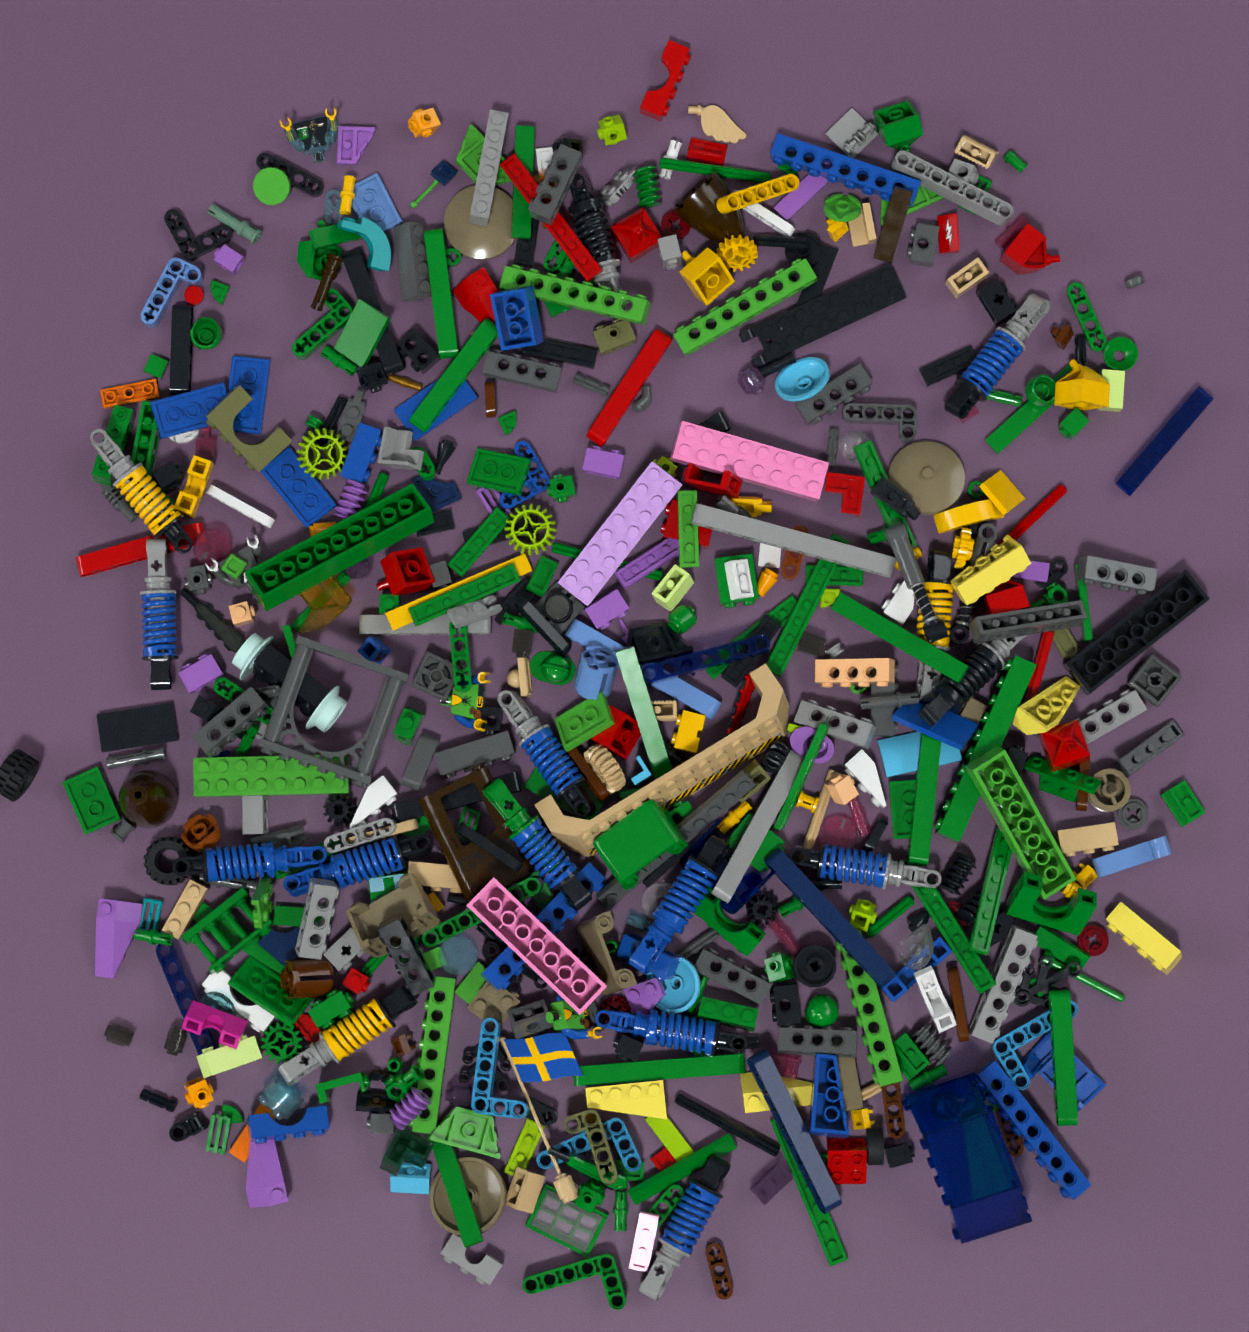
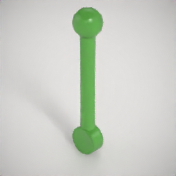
[410,179,439,208]

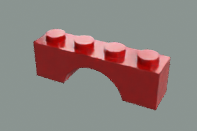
[640,40,691,121]

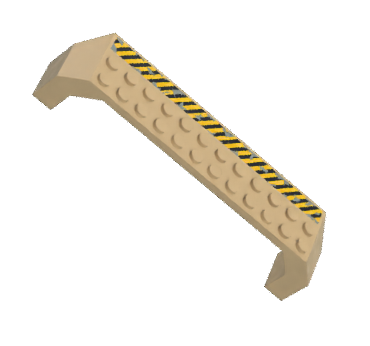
[534,664,789,858]

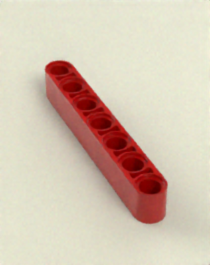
[586,328,673,447]
[75,522,207,577]

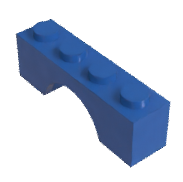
[879,937,953,1002]
[247,1105,329,1144]

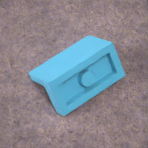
[631,756,652,787]
[390,1162,431,1194]

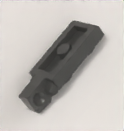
[337,389,366,443]

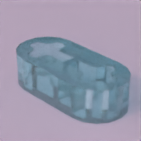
[325,190,343,226]

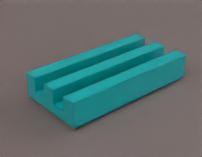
[136,898,164,935]

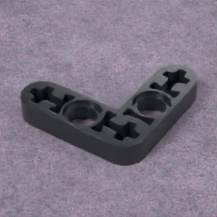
[164,209,233,261]

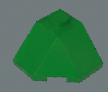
[297,240,342,281]

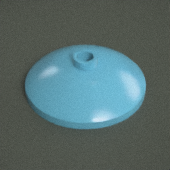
[775,357,830,401]
[646,955,700,1013]

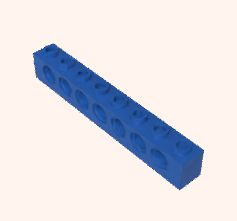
[770,133,921,207]
[481,862,606,992]
[974,1060,1091,1200]

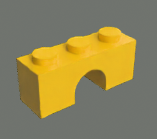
[174,455,215,518]

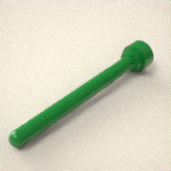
[1038,951,1125,1002]

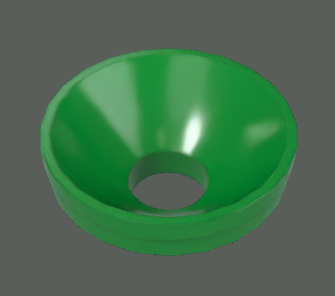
[1103,337,1138,371]

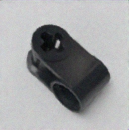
[698,411,732,433]
[519,1096,558,1126]
[169,1111,208,1142]

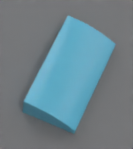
[877,731,962,778]

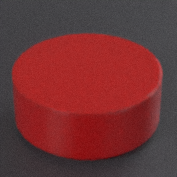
[184,286,204,306]

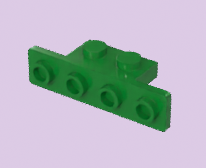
[1024,755,1102,802]

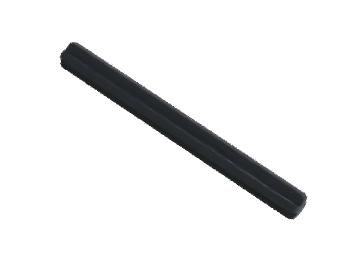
[675,1094,780,1157]

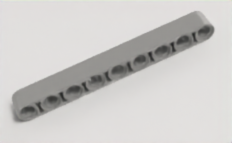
[711,749,805,903]

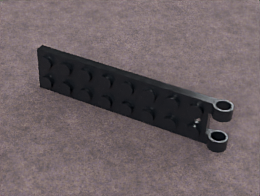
[739,263,907,369]

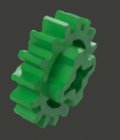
[261,1022,303,1064]

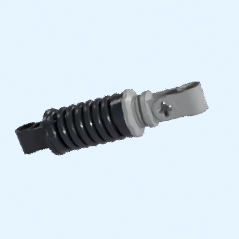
[568,174,627,319]
[918,635,1027,727]

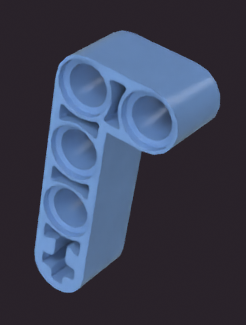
[140,258,204,328]
[1092,835,1172,878]

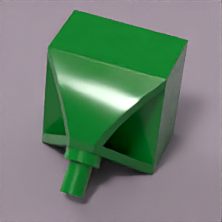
[873,100,923,153]

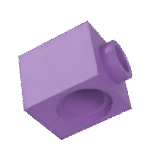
[214,244,245,276]

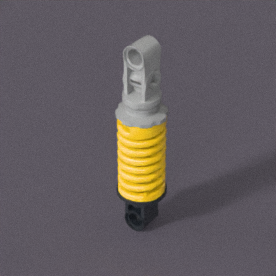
[90,429,193,554]
[915,550,954,702]
[278,986,418,1086]

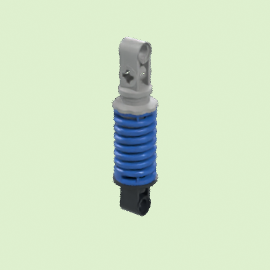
[944,294,1050,419]
[140,538,179,690]
[498,690,596,817]
[789,842,941,890]
[639,1154,731,1301]

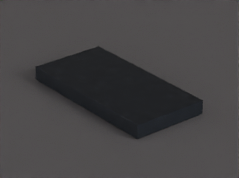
[97,703,179,753]

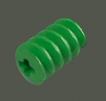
[633,166,662,208]

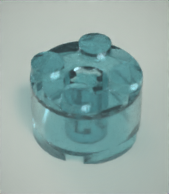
[258,1075,304,1120]

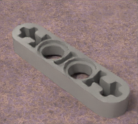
[324,818,397,853]

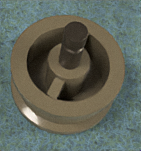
[1088,769,1131,812]

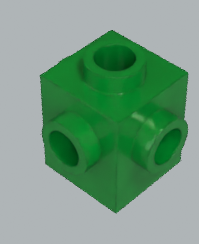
[547,474,576,503]
[764,952,795,983]
[574,1179,606,1214]

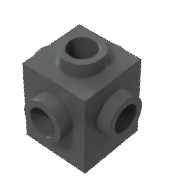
[184,565,213,595]

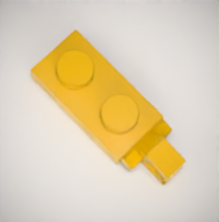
[727,496,772,517]

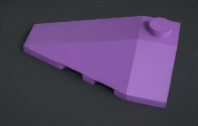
[95,898,143,979]
[245,1139,289,1208]

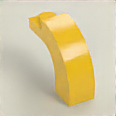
[934,499,1004,534]

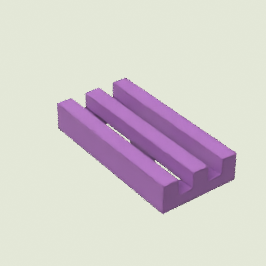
[476,488,512,516]

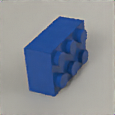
[490,285,544,351]

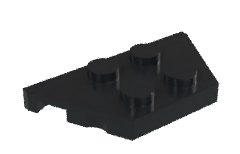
[626,622,694,665]

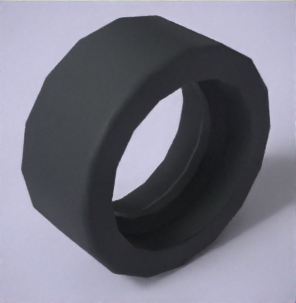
[866,1128,884,1165]

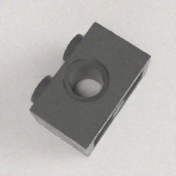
[907,223,939,268]
[507,999,553,1039]

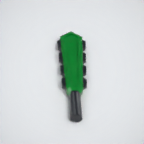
[548,1147,628,1191]

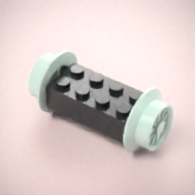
[232,633,348,733]

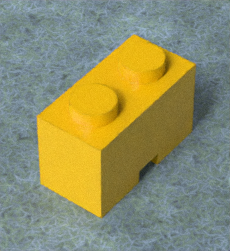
[671,710,706,754]

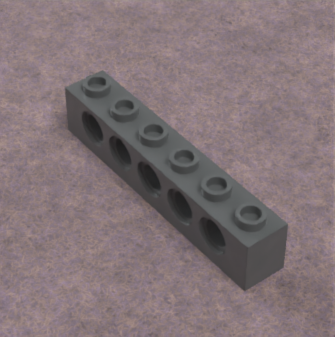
[969,600,1087,644]

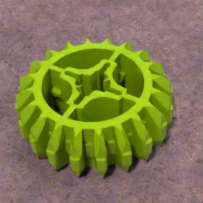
[296,428,347,480]
[505,504,556,556]

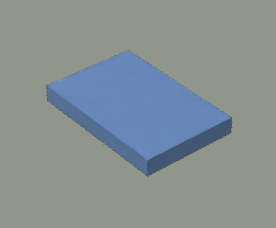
[352,173,403,233]

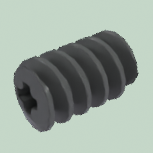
[911,1023,952,1067]

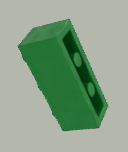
[696,997,759,1032]

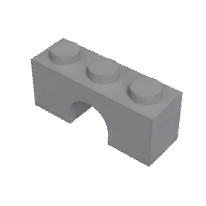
[440,1234,503,1286]

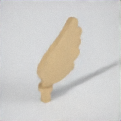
[688,105,746,144]

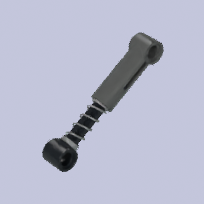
[884,523,948,643]
[949,523,998,645]

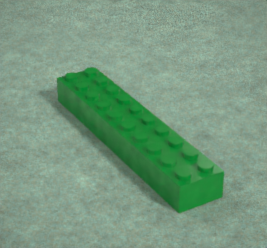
[244,483,434,611]
[934,655,1037,843]

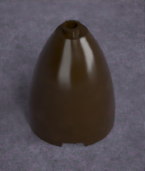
[672,171,746,244]
[118,770,178,828]

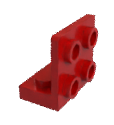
[826,1138,867,1184]

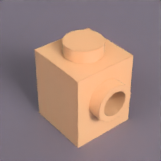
[229,601,256,627]
[825,773,859,805]

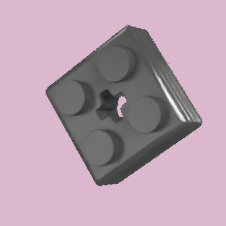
[1127,654,1182,707]

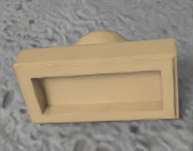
[506,657,533,698]

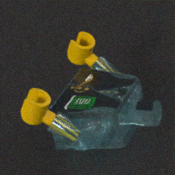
[279,106,338,164]

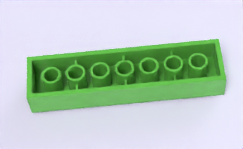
[965,746,1076,900]
[193,754,350,798]

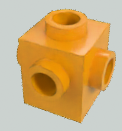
[408,108,441,138]
[184,1076,214,1109]

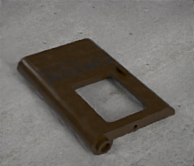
[417,764,535,904]

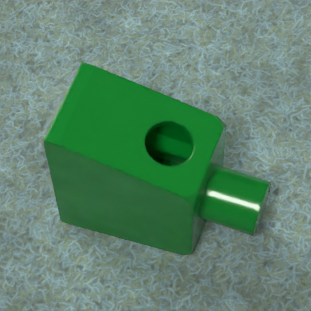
[393,706,426,747]

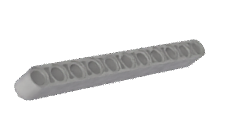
[691,504,896,578]

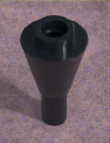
[435,439,456,475]
[907,909,930,934]

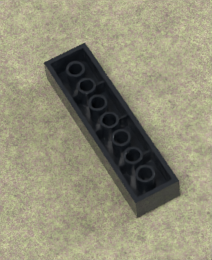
[1063,569,1210,695]

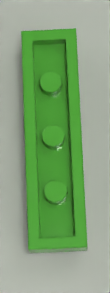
[677,491,699,568]

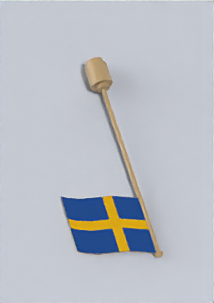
[499,1033,584,1204]

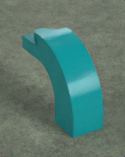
[337,217,391,272]

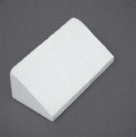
[724,559,754,600]

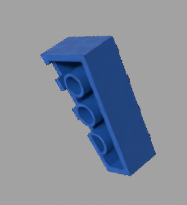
[809,1053,850,1138]

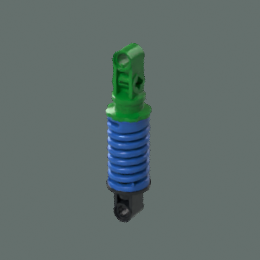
[482,778,592,911]

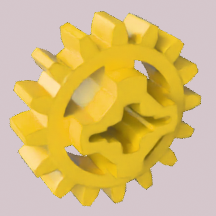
[716,235,758,272]
[952,527,975,570]

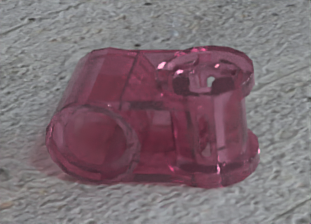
[770,1054,802,1079]

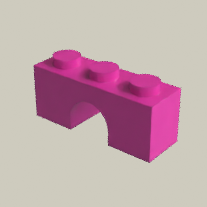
[182,1000,248,1050]

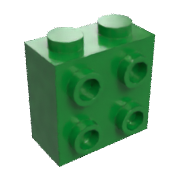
[308,989,355,1029]

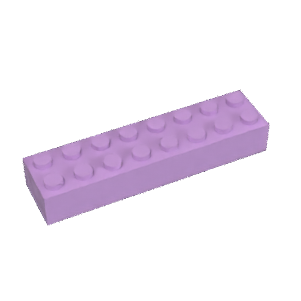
[558,461,683,606]

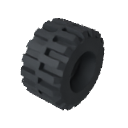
[0,749,39,802]
[143,837,194,886]

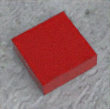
[650,1147,677,1172]

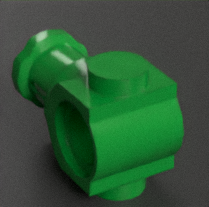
[1029,582,1069,608]
[383,1065,424,1102]

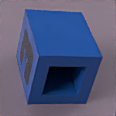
[357,636,391,664]

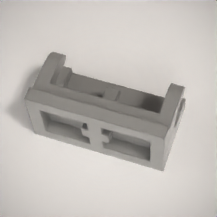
[242,795,269,835]

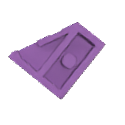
[337,126,375,166]
[623,978,666,1015]

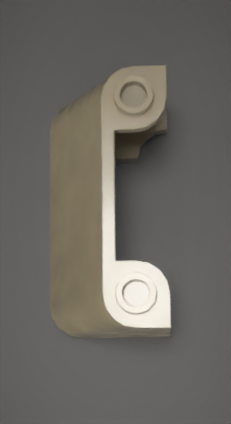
[345,873,440,958]
[577,911,637,995]

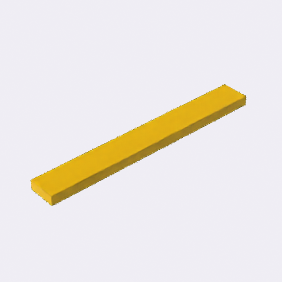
[385,554,532,631]

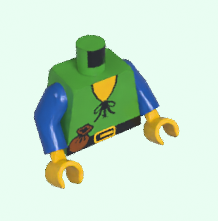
[440,672,491,732]
[546,994,603,1040]

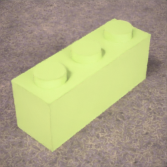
[196,1035,262,1078]

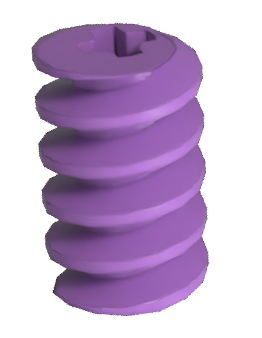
[333,479,368,520]
[390,1087,432,1130]

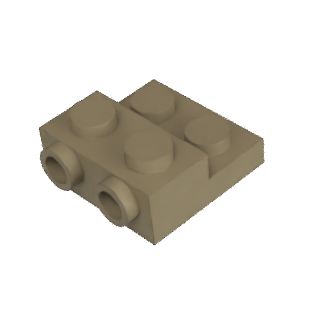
[467,982,521,1030]

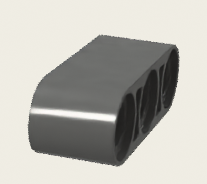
[401,733,440,791]

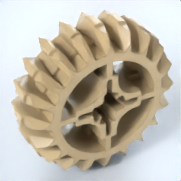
[584,744,626,794]

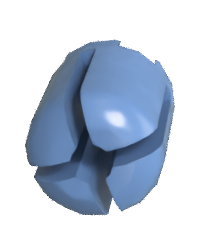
[574,645,619,700]

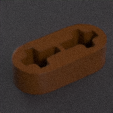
[485,382,496,418]

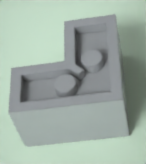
[377,426,424,471]

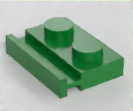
[1160,780,1206,828]
[893,1032,931,1080]

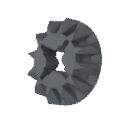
[1118,799,1149,830]

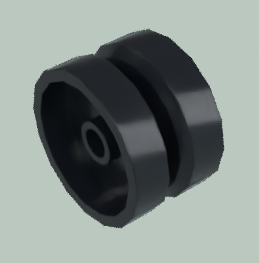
[793,945,836,987]

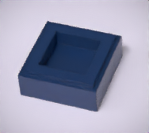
[430,161,457,187]

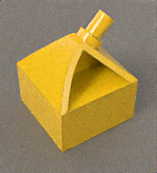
[679,247,735,306]
[1054,359,1110,411]

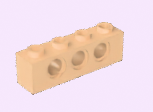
[815,658,895,688]

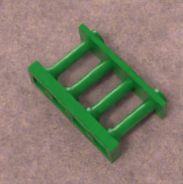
[182,887,272,975]

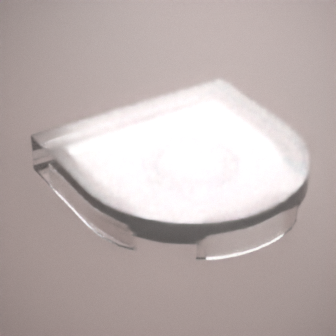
[897,924,934,970]

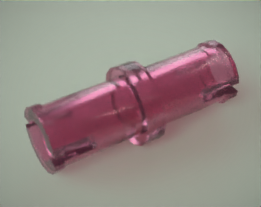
[994,215,1030,250]
[848,797,871,837]
[768,919,802,956]

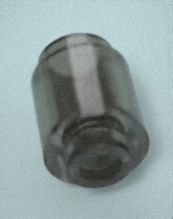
[104,1023,134,1047]
[164,1026,187,1056]

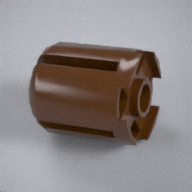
[280,959,335,999]

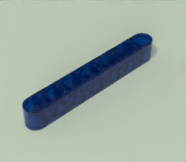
[1115,386,1214,497]
[642,635,770,684]
[155,944,218,1055]

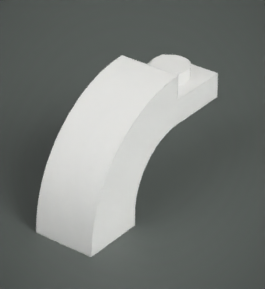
[913,965,957,1033]

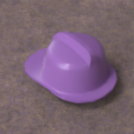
[790,726,834,763]

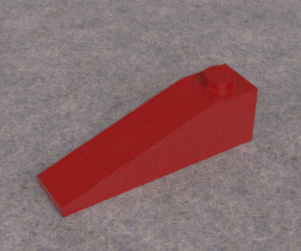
[452,267,499,338]

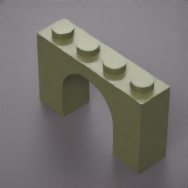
[205,384,292,472]

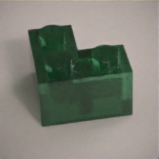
[380,1129,434,1177]

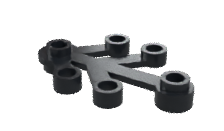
[482,941,548,994]
[1014,955,1082,1009]
[458,1041,512,1108]

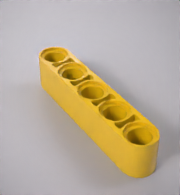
[716,174,799,214]

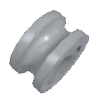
[826,642,845,659]

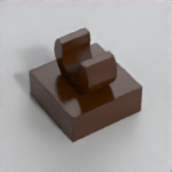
[1050,324,1074,350]
[390,1034,416,1058]

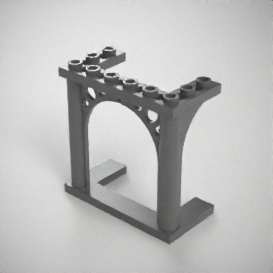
[258,635,408,788]

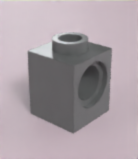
[429,561,453,590]
[367,1113,395,1134]

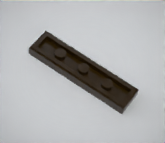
[874,185,913,263]

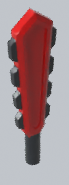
[726,671,755,736]

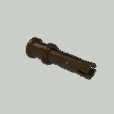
[310,254,343,311]

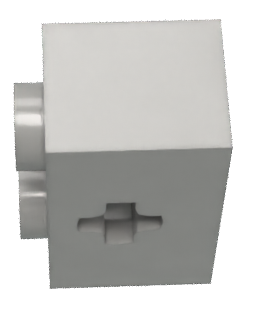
[657,234,682,270]
[323,927,366,971]

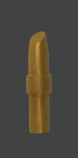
[387,374,423,392]

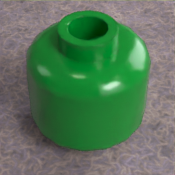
[668,605,697,633]

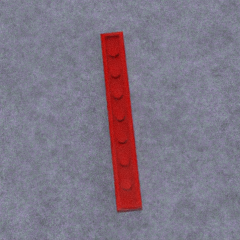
[499,153,603,282]

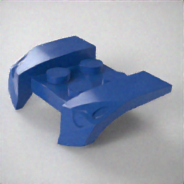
[1023,1030,1106,1112]

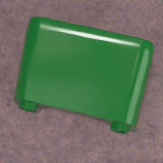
[593,800,688,891]

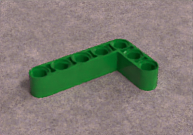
[522,1252,626,1310]

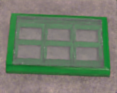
[525,1184,609,1258]

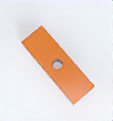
[100,379,160,409]
[228,1103,277,1163]

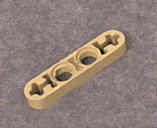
[346,819,419,847]

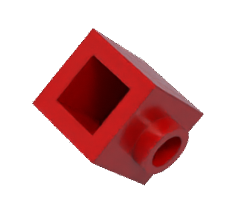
[342,968,371,994]

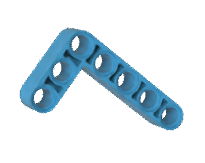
[991,1001,1078,1090]
[471,1018,530,1119]
[536,1118,642,1172]

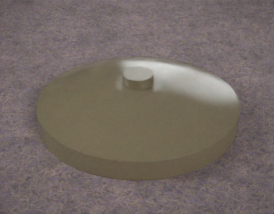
[444,185,516,261]
[888,441,965,515]
[429,1157,507,1236]

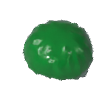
[190,317,223,350]
[1025,374,1056,407]
[804,994,839,1028]

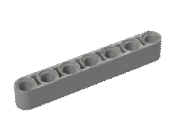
[891,151,1014,226]
[359,614,491,636]

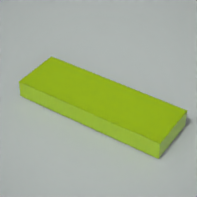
[645,1117,694,1162]
[504,1118,545,1176]

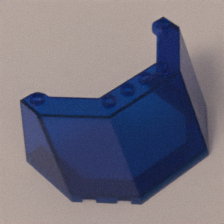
[901,1070,1032,1244]

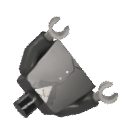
[205,534,265,594]

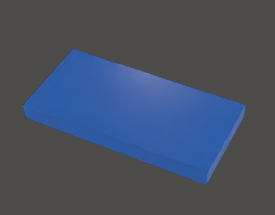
[228,355,271,435]
[394,378,478,442]
[150,382,227,439]
[261,446,337,529]
[892,701,979,750]

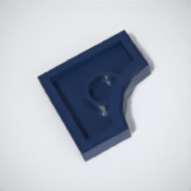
[411,472,462,513]
[258,927,312,967]

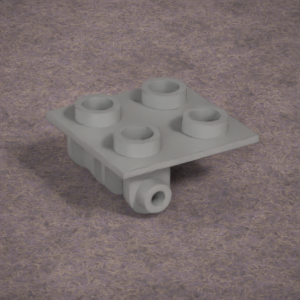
[825,108,878,158]
[598,170,635,207]

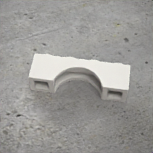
[202,970,276,1032]

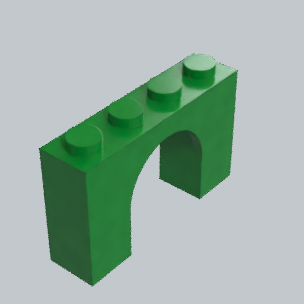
[1006,871,1097,936]

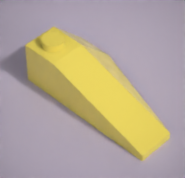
[1013,676,1081,735]
[740,1072,812,1113]

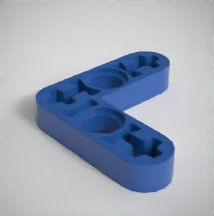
[499,441,550,510]

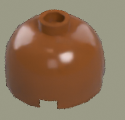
[181,814,221,853]

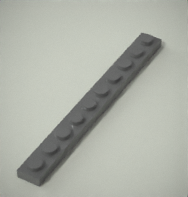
[596,770,756,909]

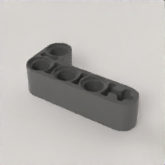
[842,403,917,444]

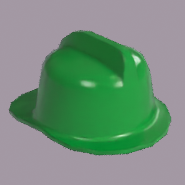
[530,651,575,685]

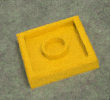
[979,470,1026,515]

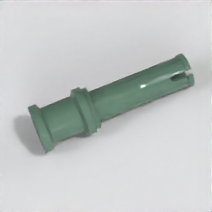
[207,203,262,245]

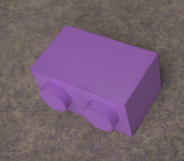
[582,446,624,480]
[584,589,629,630]
[178,653,225,694]

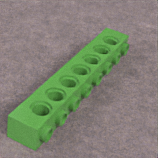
[673,258,818,356]
[499,264,652,325]
[835,930,903,1087]
[409,976,456,1134]

